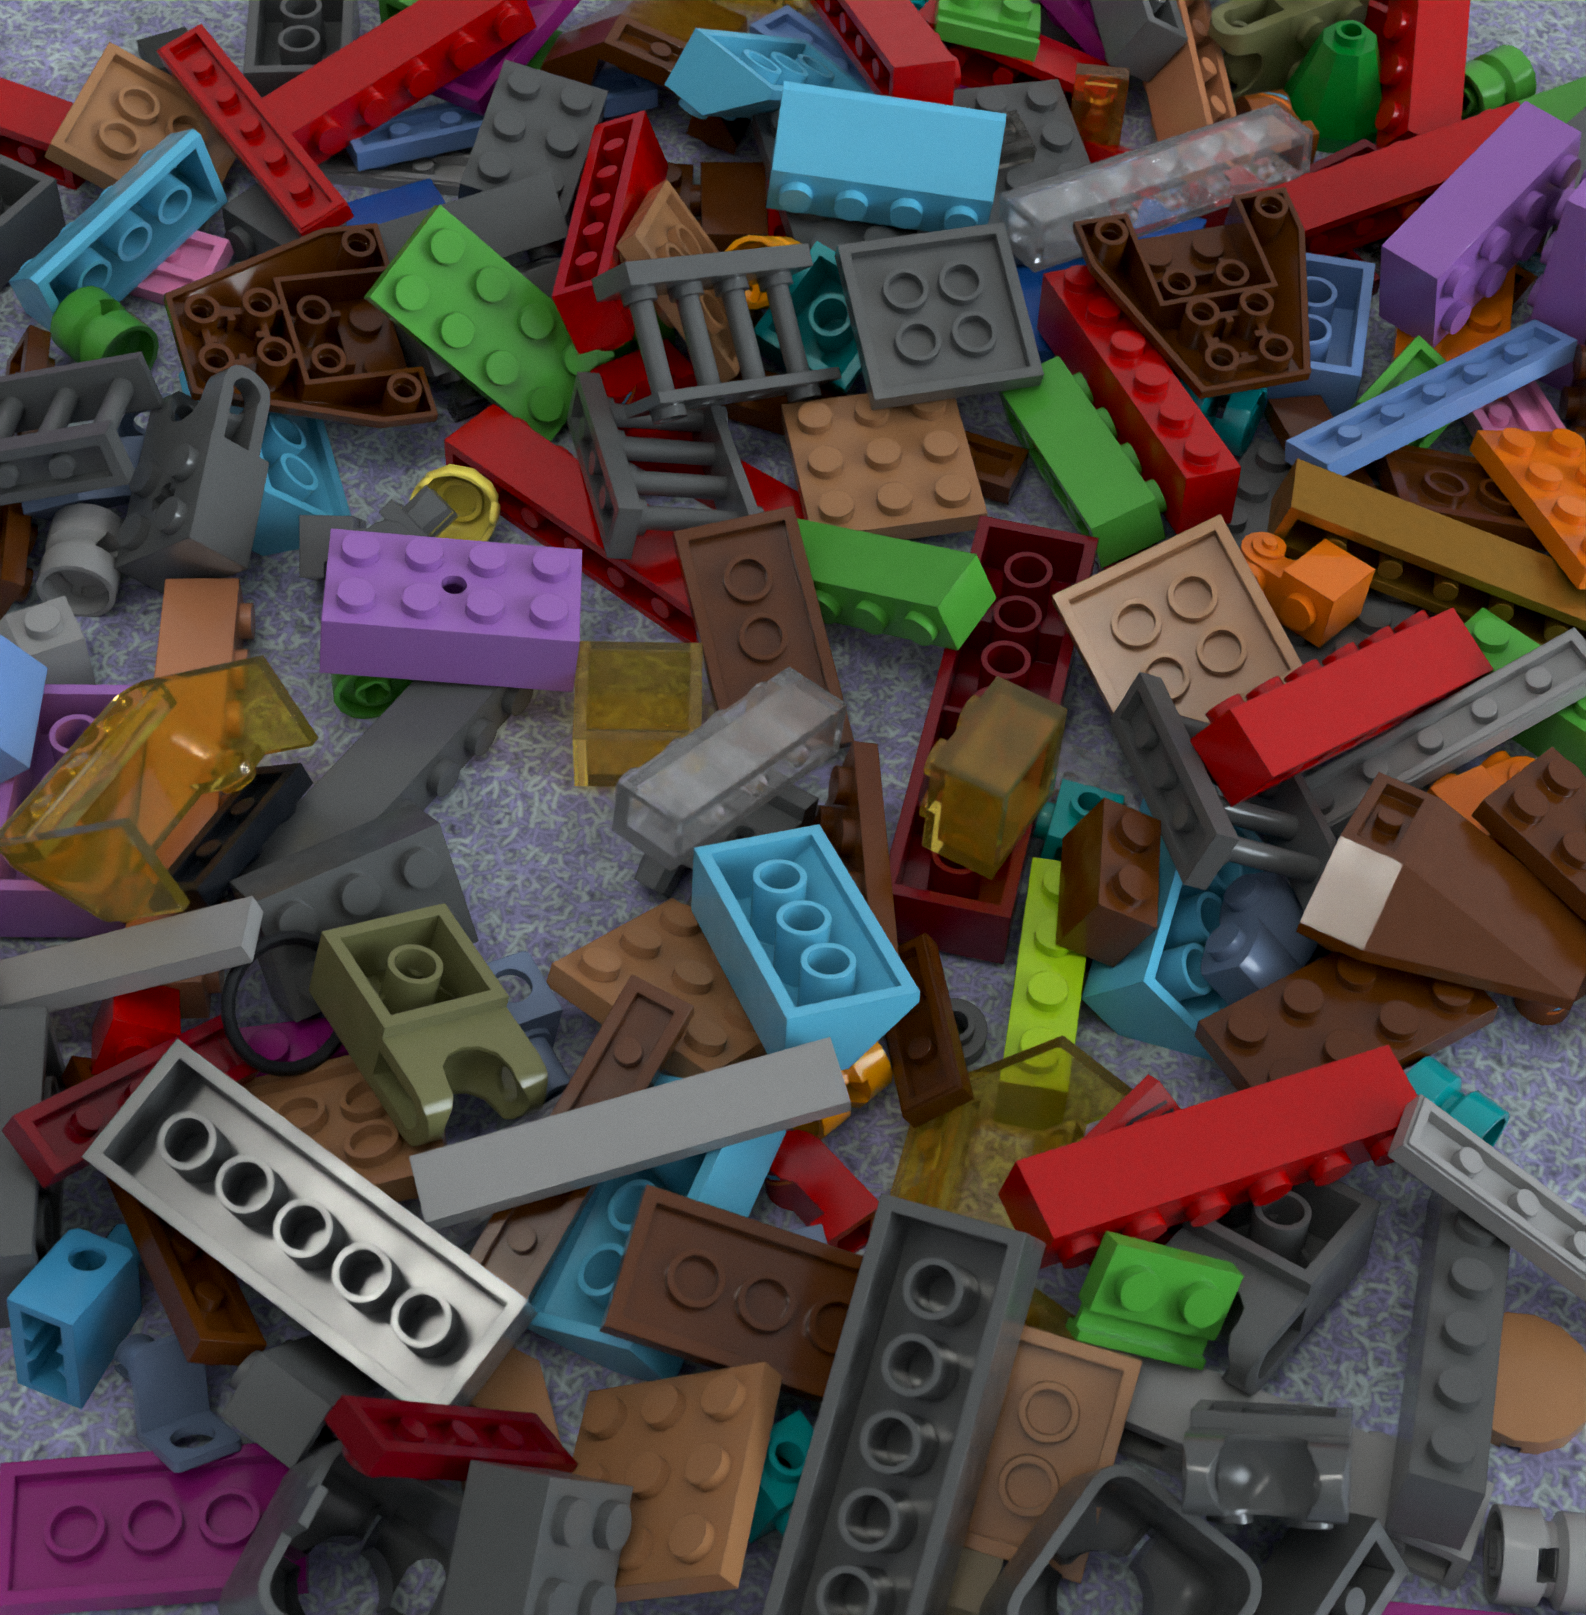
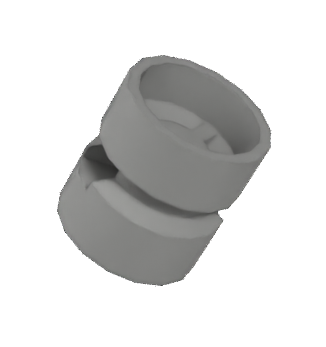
[36,503,123,617]
[1483,1504,1586,1614]

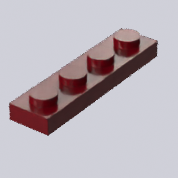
[1,1014,260,1188]
[324,1395,578,1482]

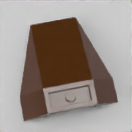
[541,0,751,155]
[1072,187,1311,399]
[163,223,438,429]
[1296,772,1586,1010]

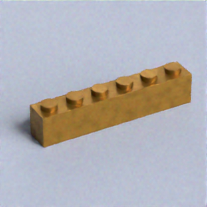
[1267,458,1586,645]

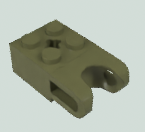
[1208,0,1370,106]
[308,903,548,1146]

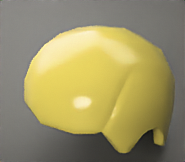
[409,464,501,542]

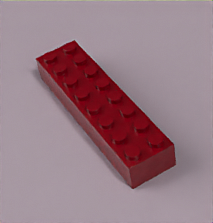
[889,515,1099,964]

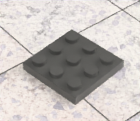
[835,222,1044,410]

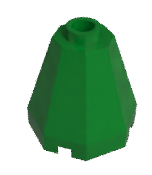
[1284,20,1382,153]

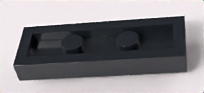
[148,763,313,913]

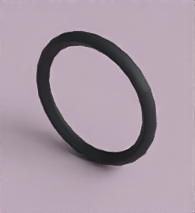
[221,930,342,1077]

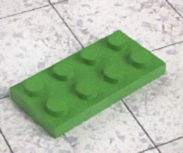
[364,205,616,442]

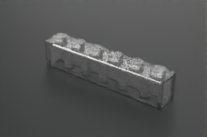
[999,103,1313,273]

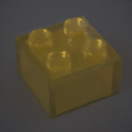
[572,641,703,788]
[919,676,1068,880]

